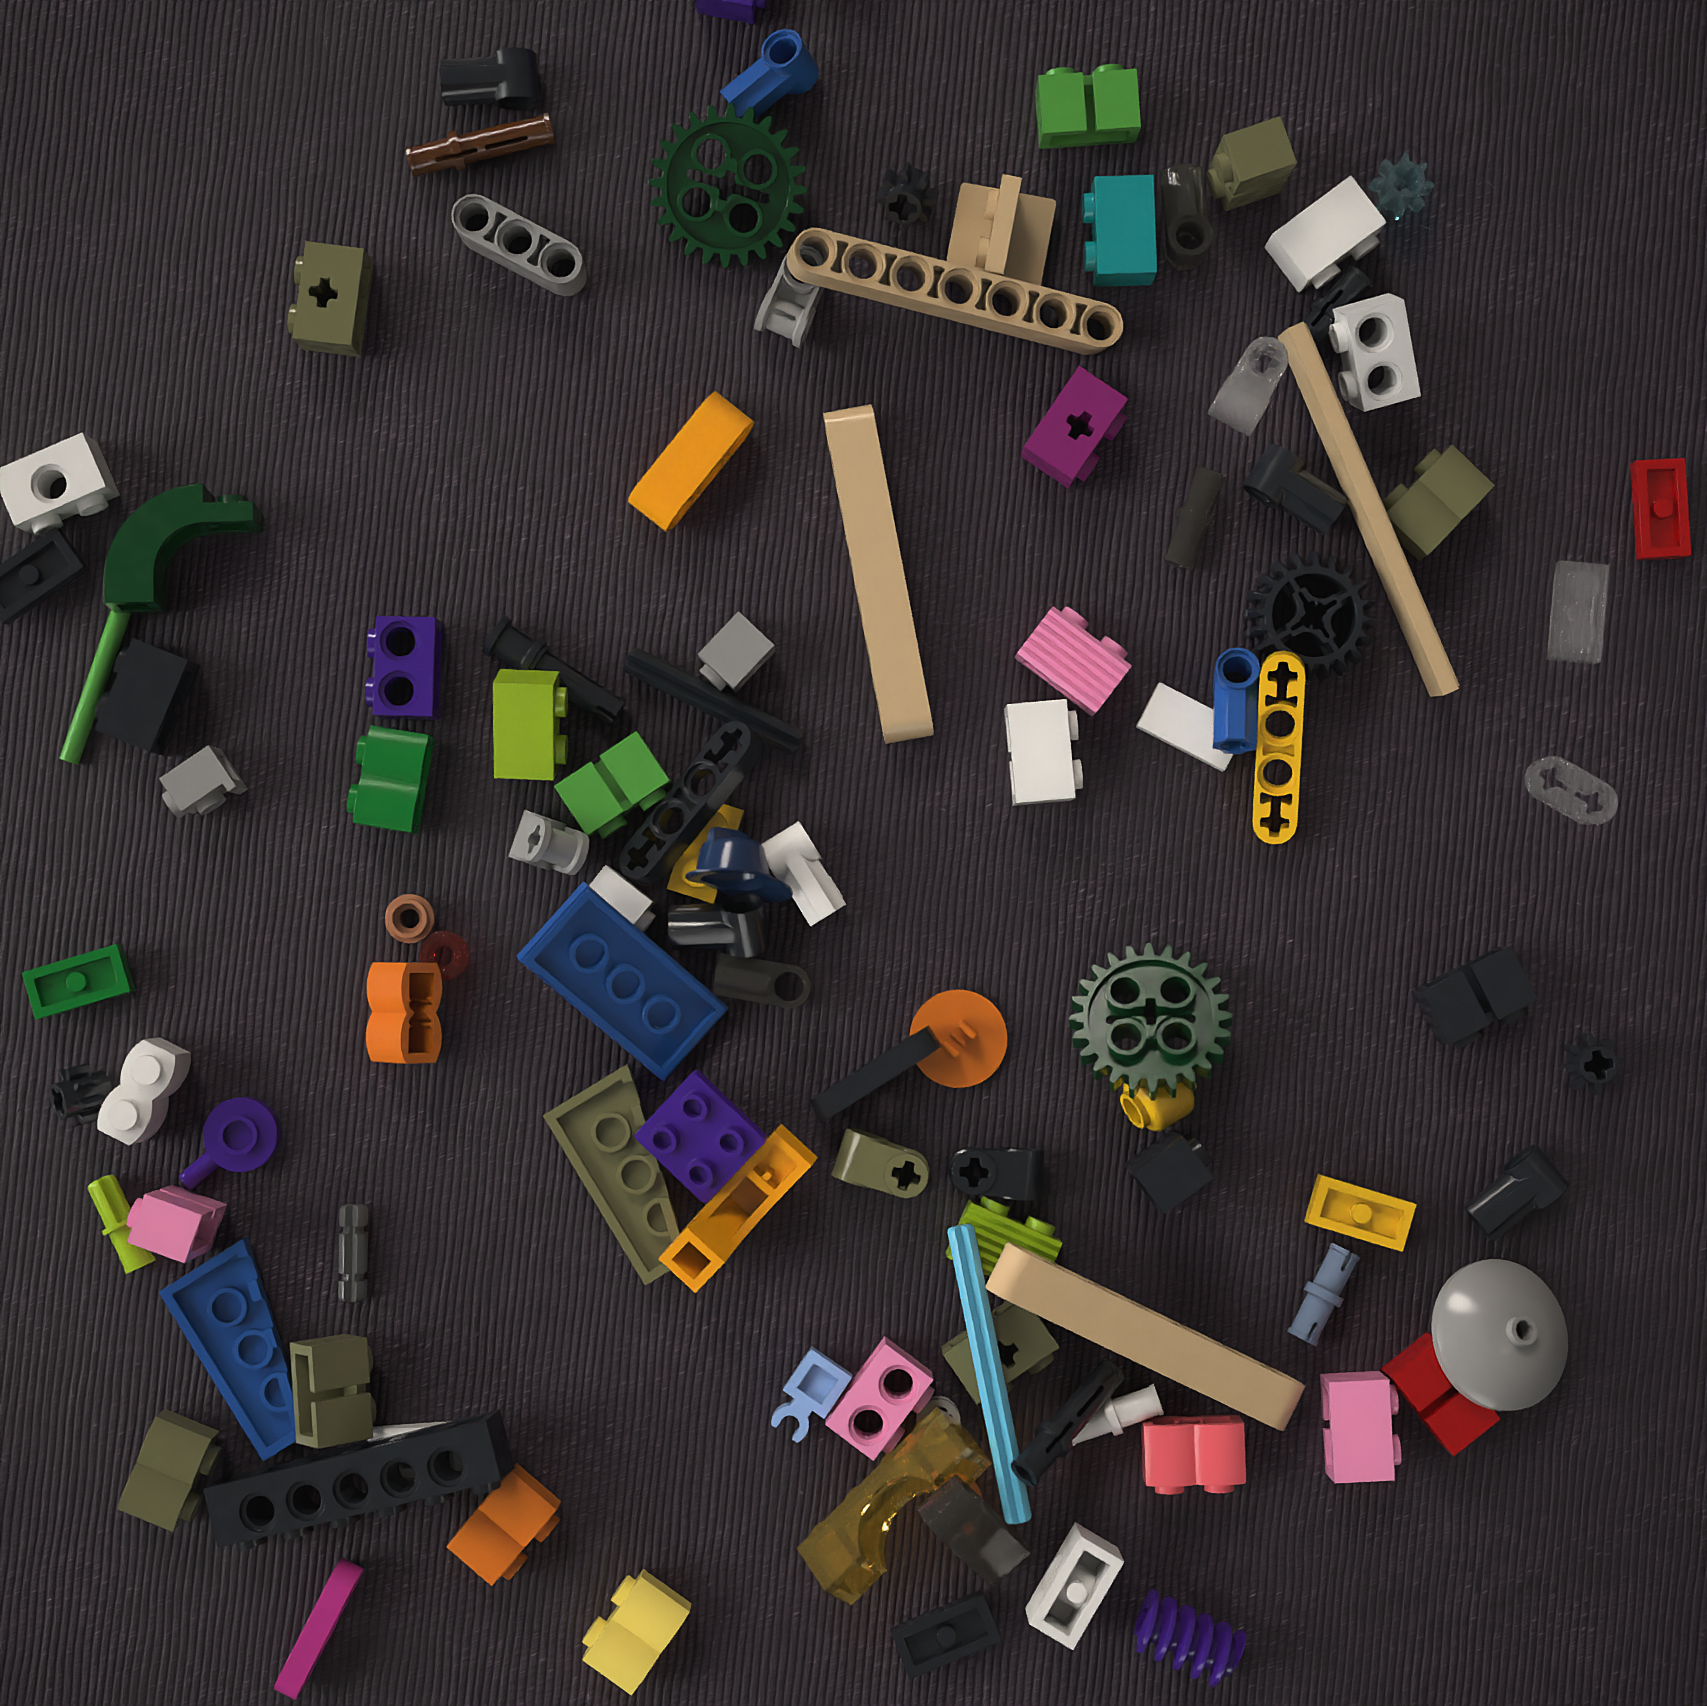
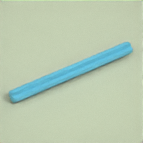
[947,1224,1032,1524]

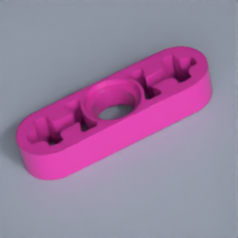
[273,1557,364,1700]

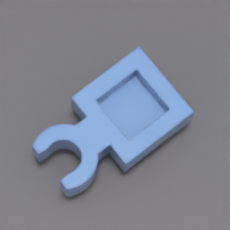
[771,1346,852,1442]

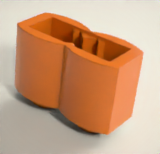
[366,962,442,1064]
[446,1463,561,1586]

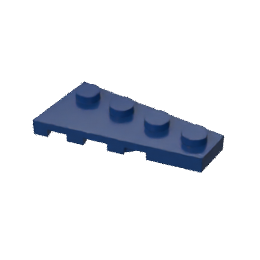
[159,1237,296,1461]

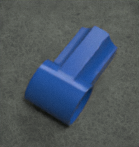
[720,29,819,120]
[1212,647,1260,754]

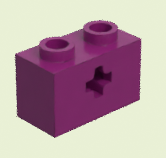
[1021,366,1128,489]

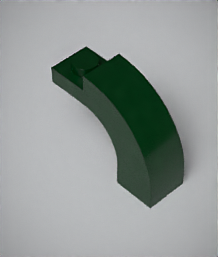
[103,483,263,613]

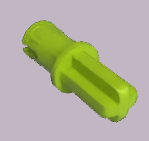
[88,1174,156,1274]

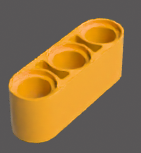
[628,391,755,532]

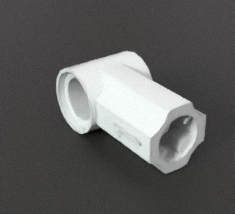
[762,821,846,926]

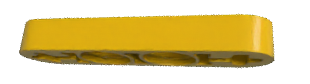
[1252,651,1306,845]

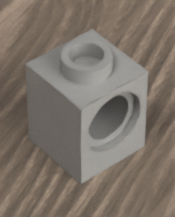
[698,611,776,693]

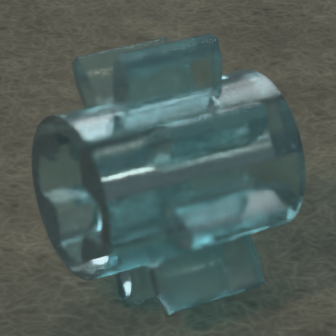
[1369,153,1434,220]

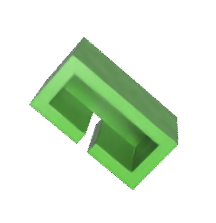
[1035,64,1141,149]
[554,731,673,839]

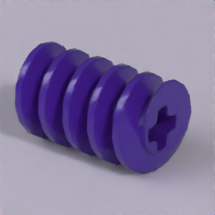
[1134,1589,1247,1688]

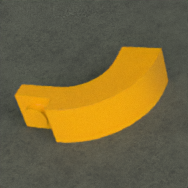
[658,1124,818,1293]

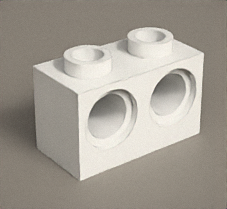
[1329,293,1421,412]

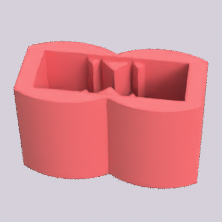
[1141,1415,1246,1495]

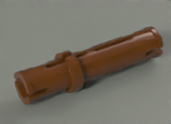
[405,112,556,178]

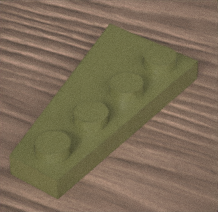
[543,1063,681,1286]

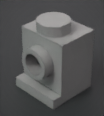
[159,745,248,818]

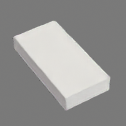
[1136,682,1233,772]

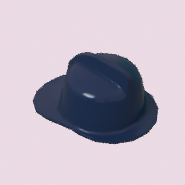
[685,826,793,903]

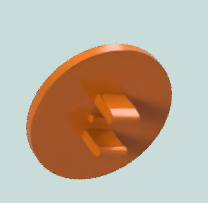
[909,989,1007,1088]

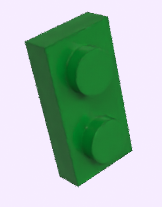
[21,944,136,1020]

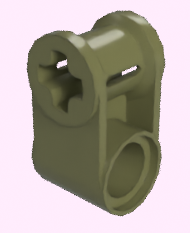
[831,1127,930,1198]

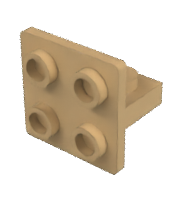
[946,174,1056,286]

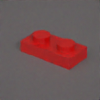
[1630,458,1691,561]

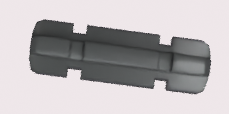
[338,1204,368,1302]

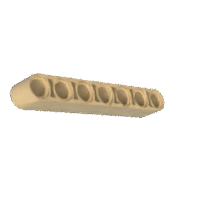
[787,228,1123,355]
[823,404,934,744]
[985,1241,1306,1431]

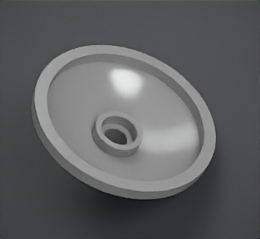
[1432,1259,1568,1411]

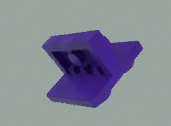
[635,1070,767,1203]

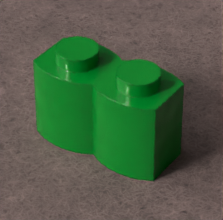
[347,725,435,835]

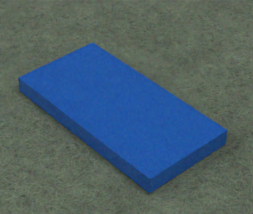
[516,881,729,1082]

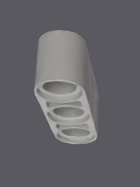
[451,194,587,296]

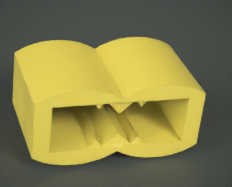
[582,1569,692,1695]

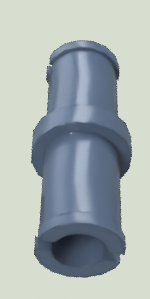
[1287,1243,1360,1346]

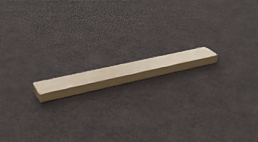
[1277,321,1460,697]

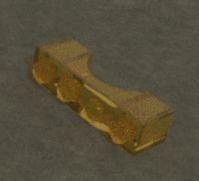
[797,1407,992,1605]

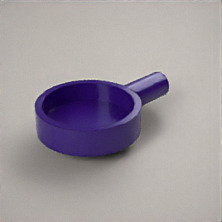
[179,1097,281,1190]

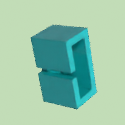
[1082,175,1157,287]

